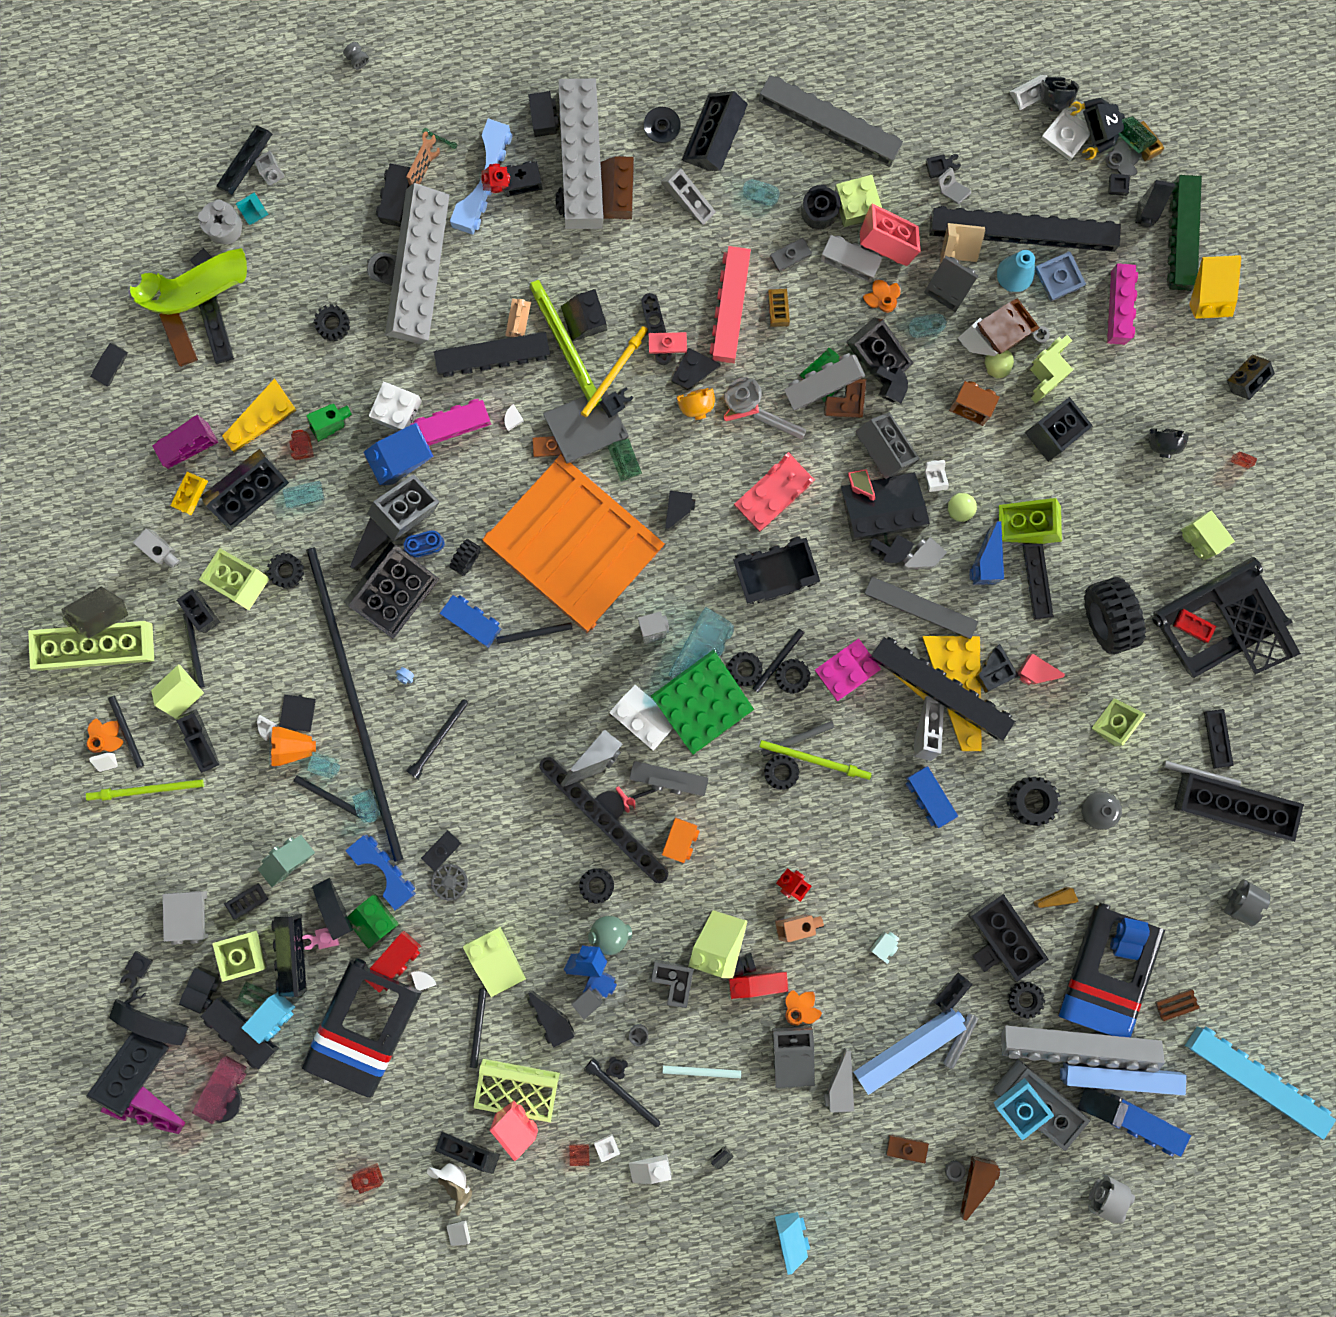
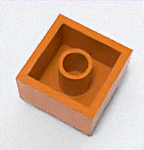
[662,817,700,863]

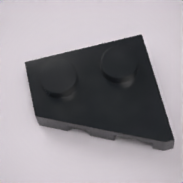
[671,348,721,390]
[976,644,1019,694]

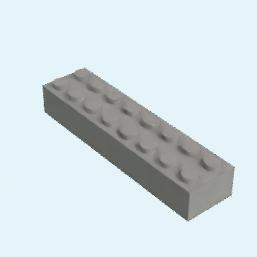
[559,78,603,229]
[385,183,450,344]

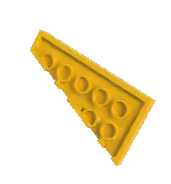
[922,636,982,751]

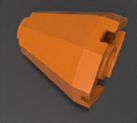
[271,727,316,766]

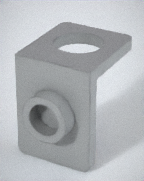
[938,168,971,204]

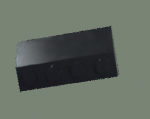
[682,91,748,171]
[201,448,289,531]
[271,913,307,997]

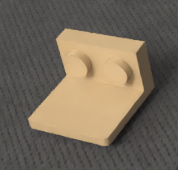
[940,223,985,262]

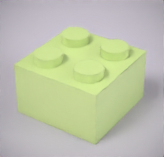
[834,175,882,227]
[1181,510,1235,560]
[212,930,267,982]

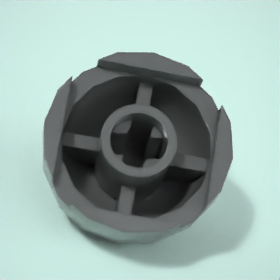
[1081,792,1122,830]

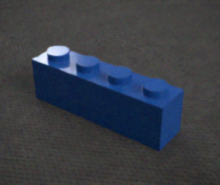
[1111,1099,1191,1157]

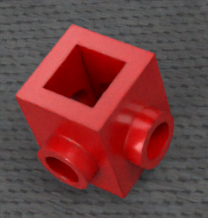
[481,164,510,193]
[776,868,812,902]

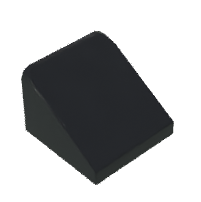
[711,1146,734,1169]

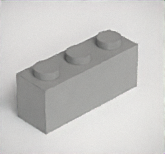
[820,235,883,283]

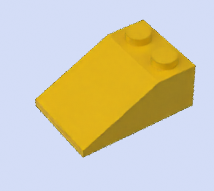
[1189,255,1242,319]

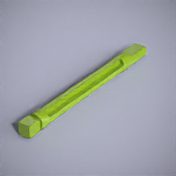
[529,280,602,406]

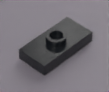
[421,830,462,872]

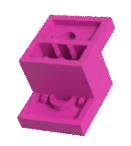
[814,638,881,701]

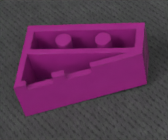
[152,414,219,469]

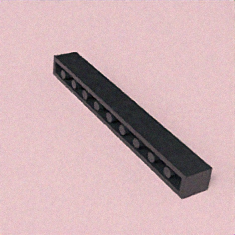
[929,206,1121,252]

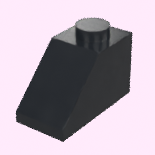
[665,491,696,531]

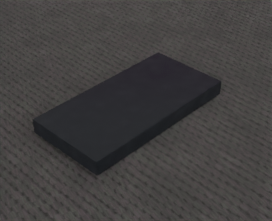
[86,1032,169,1117]

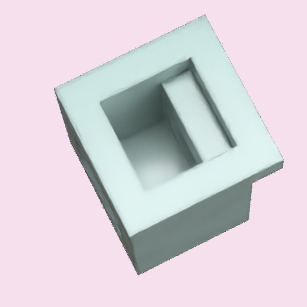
[870,931,899,964]

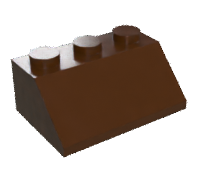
[600,156,634,219]

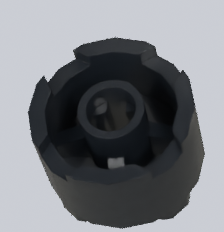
[801,185,841,229]

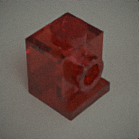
[289,430,314,460]
[351,1163,384,1194]

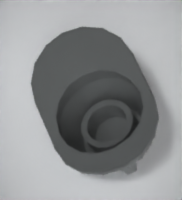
[367,252,396,286]

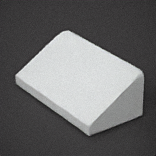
[1010,75,1047,110]

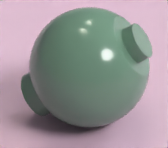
[588,916,632,955]

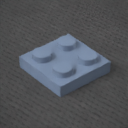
[1035,251,1086,302]

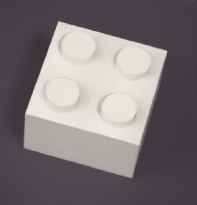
[369,381,422,431]

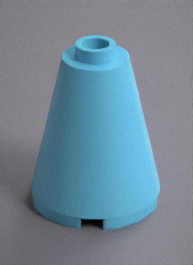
[997,250,1035,292]

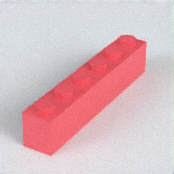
[709,246,751,364]

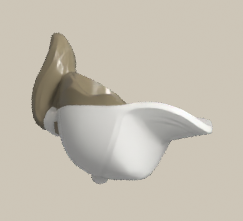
[427,1163,472,1216]

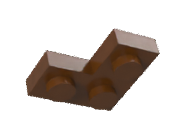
[824,379,866,418]

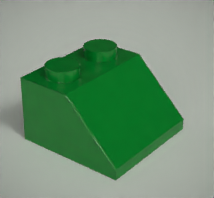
[347,894,399,949]

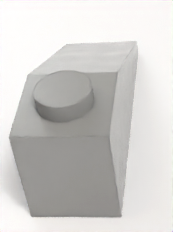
[660,168,716,225]
[913,696,944,761]
[824,1048,854,1112]

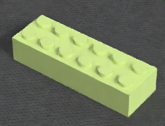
[28,621,154,671]

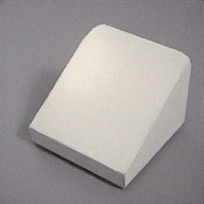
[89,753,118,772]
[447,1221,470,1246]

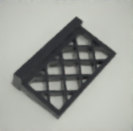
[1218,585,1301,675]

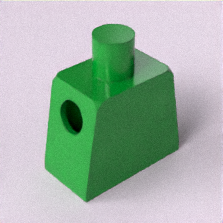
[306,403,352,442]

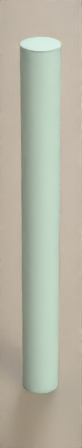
[663,1066,741,1079]

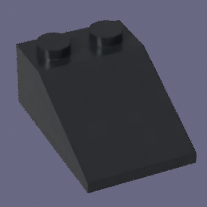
[846,317,914,385]
[1024,397,1093,462]

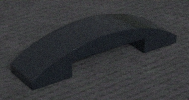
[109,999,189,1046]

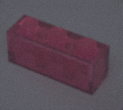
[192,1056,247,1124]

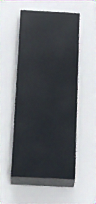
[1204,709,1234,769]

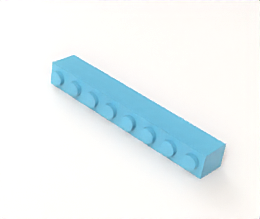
[1185,1026,1336,1140]

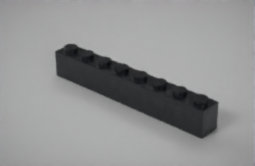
[869,637,1016,741]

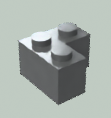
[651,959,694,1008]

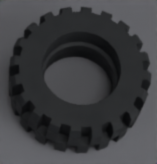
[1084,577,1146,655]

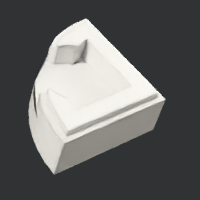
[505,404,524,431]
[257,715,277,741]
[411,971,436,990]

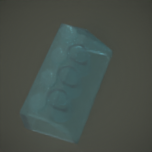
[668,607,734,679]

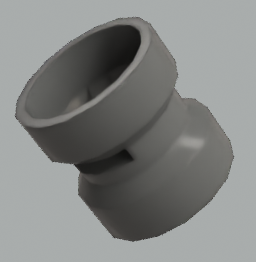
[343,42,369,70]
[629,1024,648,1047]

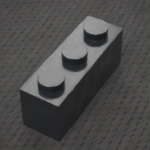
[376,163,411,227]

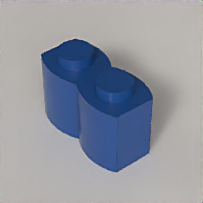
[1110,918,1150,960]

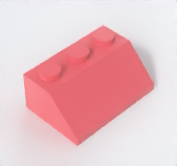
[860,203,920,266]

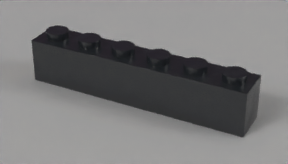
[434,332,551,378]

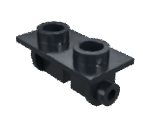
[933,972,973,1014]

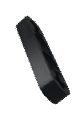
[641,293,672,365]

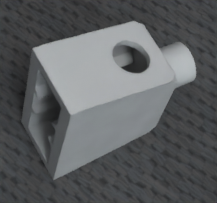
[133,528,180,569]

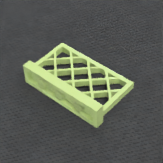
[474,1059,560,1123]

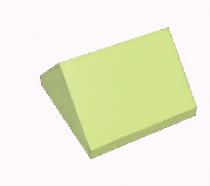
[151,665,204,719]
[1092,698,1145,746]

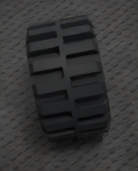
[1007,777,1061,826]

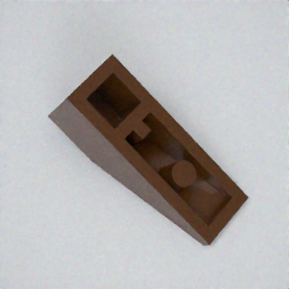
[959,1156,1000,1221]

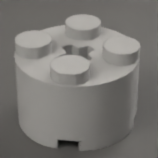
[198,199,242,245]
[1088,1175,1135,1224]

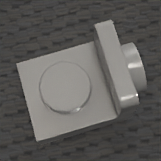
[255,151,284,185]

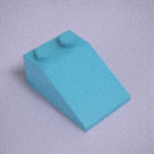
[775,1212,810,1275]

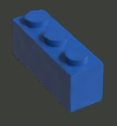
[439,595,502,648]
[905,766,958,828]

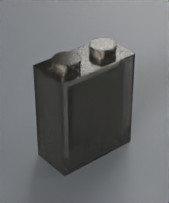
[61,586,128,639]

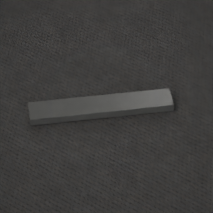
[864,576,979,640]

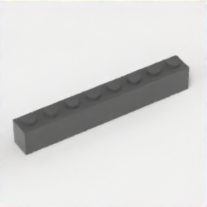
[759,75,903,167]

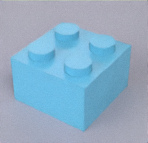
[242,992,295,1044]
[993,1078,1054,1141]

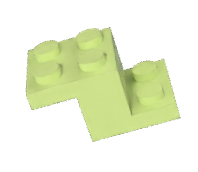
[1030,335,1073,403]

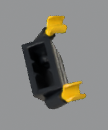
[1069,97,1125,160]

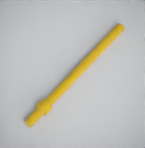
[581,326,648,417]

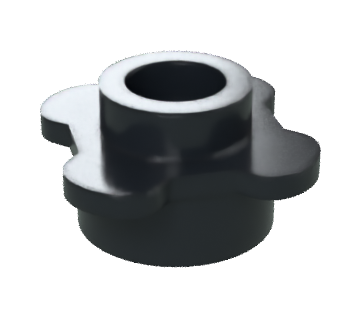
[606,1057,628,1079]

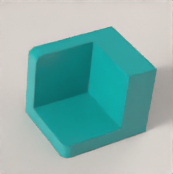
[236,192,268,225]

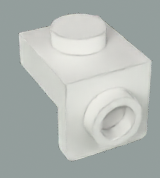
[925,460,949,492]

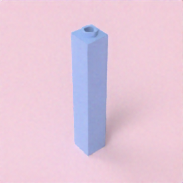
[854,1008,966,1095]
[1060,1062,1186,1095]

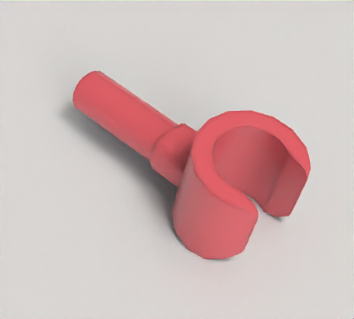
[615,786,635,813]

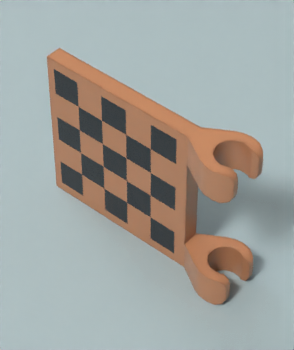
[406,131,440,186]

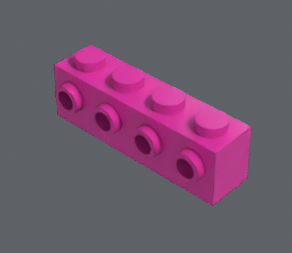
[1107,263,1138,345]
[410,399,492,446]

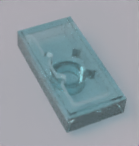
[282,480,325,509]

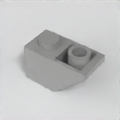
[902,537,947,570]

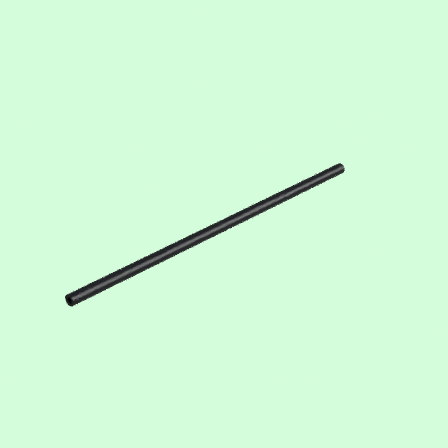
[306,547,404,862]

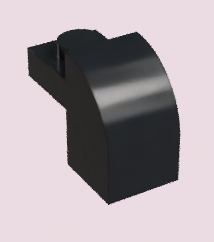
[869,364,908,404]
[868,535,914,566]

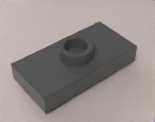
[770,237,812,272]

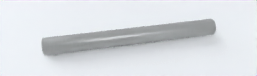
[1163,760,1241,786]

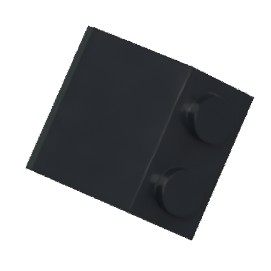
[561,289,608,342]

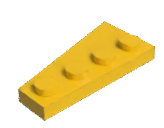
[222,378,296,452]

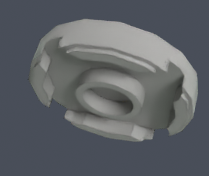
[724,377,762,413]

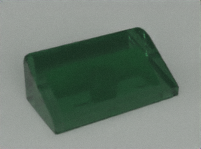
[1119,116,1158,153]
[608,439,642,481]

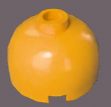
[676,388,715,420]

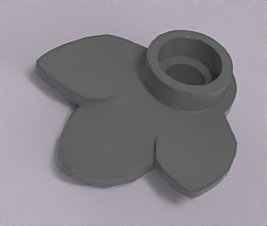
[1105,140,1142,176]

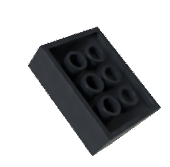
[841,472,930,542]
[344,541,440,639]

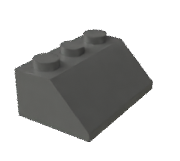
[855,412,920,479]

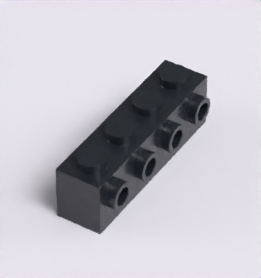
[200,996,279,1070]

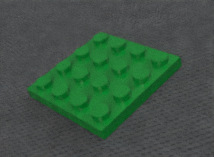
[651,650,754,755]

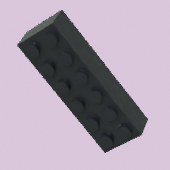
[1173,773,1304,842]

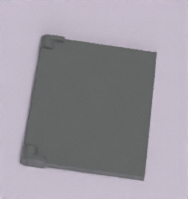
[543,391,629,464]

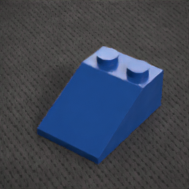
[363,423,434,485]
[969,521,1004,585]

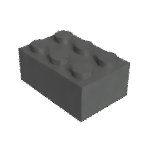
[367,474,439,541]

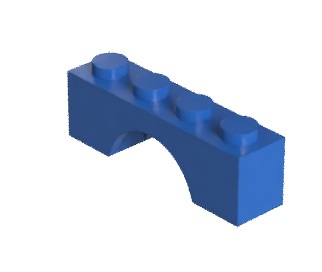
[345,835,416,910]

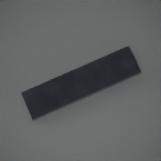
[216,125,273,195]
[196,292,235,364]
[1022,543,1054,620]

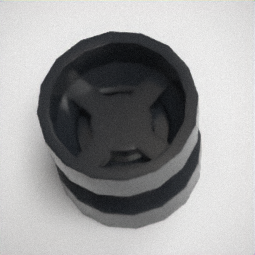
[735,952,756,976]

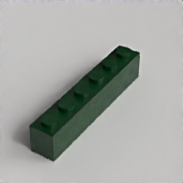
[1167,174,1202,291]

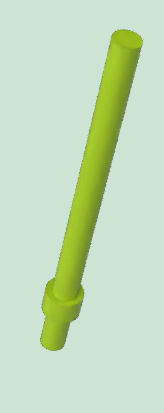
[759,740,871,780]
[86,779,204,801]

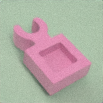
[302,927,339,950]

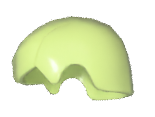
[984,350,1014,378]
[947,493,977,522]

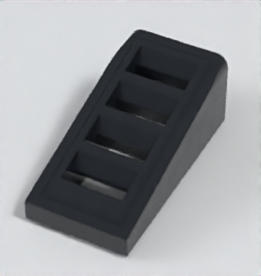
[224,883,269,921]

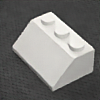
[609,685,673,751]

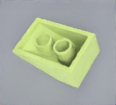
[199,548,269,610]
[688,910,747,978]
[463,927,526,997]

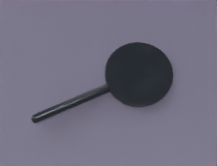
[593,789,657,822]

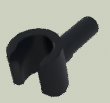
[125,987,146,1004]

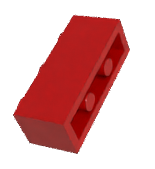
[365,931,421,993]

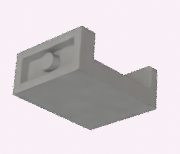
[162,891,208,945]

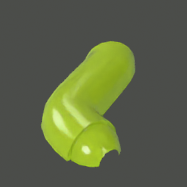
[130,248,247,315]

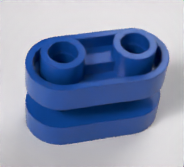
[404,530,445,558]

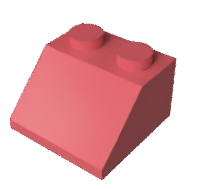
[490,1101,538,1161]

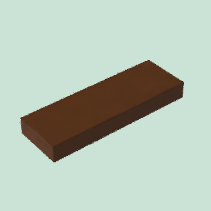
[159,313,198,367]

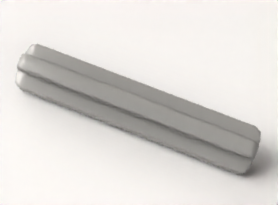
[753,408,806,439]
[943,1013,978,1069]

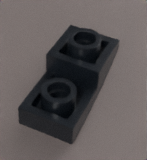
[90,342,128,387]

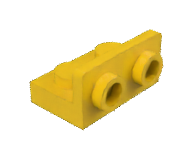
[170,472,208,515]

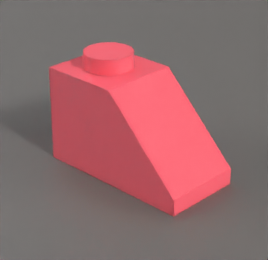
[1018,654,1065,685]

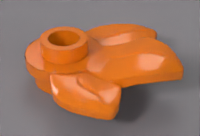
[863,280,901,313]
[87,718,124,753]
[785,990,822,1025]

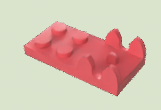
[734,452,815,532]

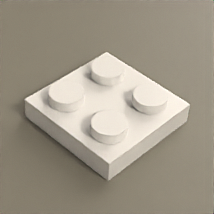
[1041,108,1090,161]

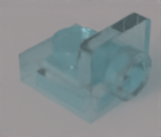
[352,789,381,823]

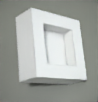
[594,1134,620,1162]

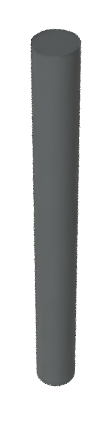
[761,721,835,757]

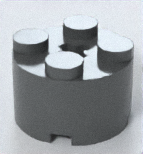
[1224,879,1271,926]

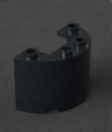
[733,536,820,605]

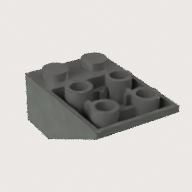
[924,256,978,313]
[772,1026,815,1088]

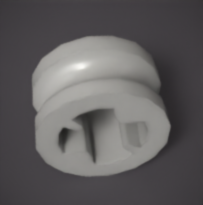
[1031,326,1050,345]

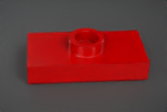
[1173,609,1217,643]

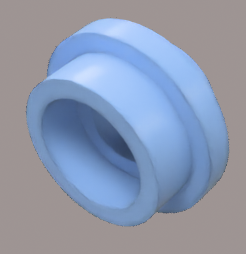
[395,667,414,684]

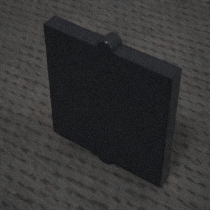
[279,694,316,732]

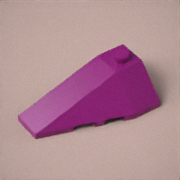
[101,1087,185,1134]

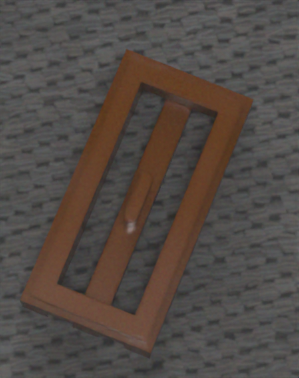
[1155,989,1200,1021]

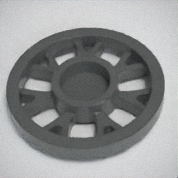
[431,864,468,901]

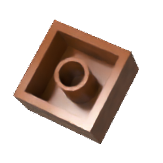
[949,381,1000,426]

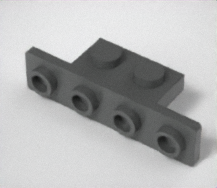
[630,761,708,796]

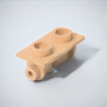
[505,298,531,337]

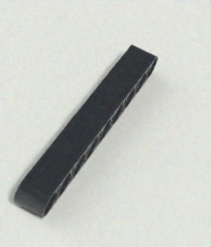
[539,757,669,884]

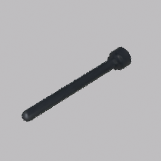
[406,699,468,780]
[584,1058,660,1127]

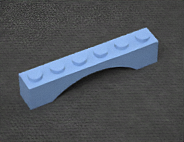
[450,119,512,235]

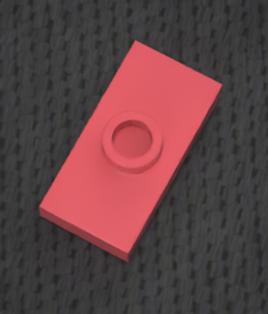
[649,332,687,354]

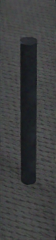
[183,613,205,688]
[496,622,573,644]
[752,629,804,693]
[108,695,144,769]
[293,775,364,819]
[470,988,487,1068]

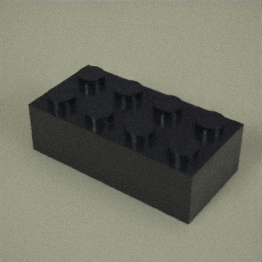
[967,892,1049,982]

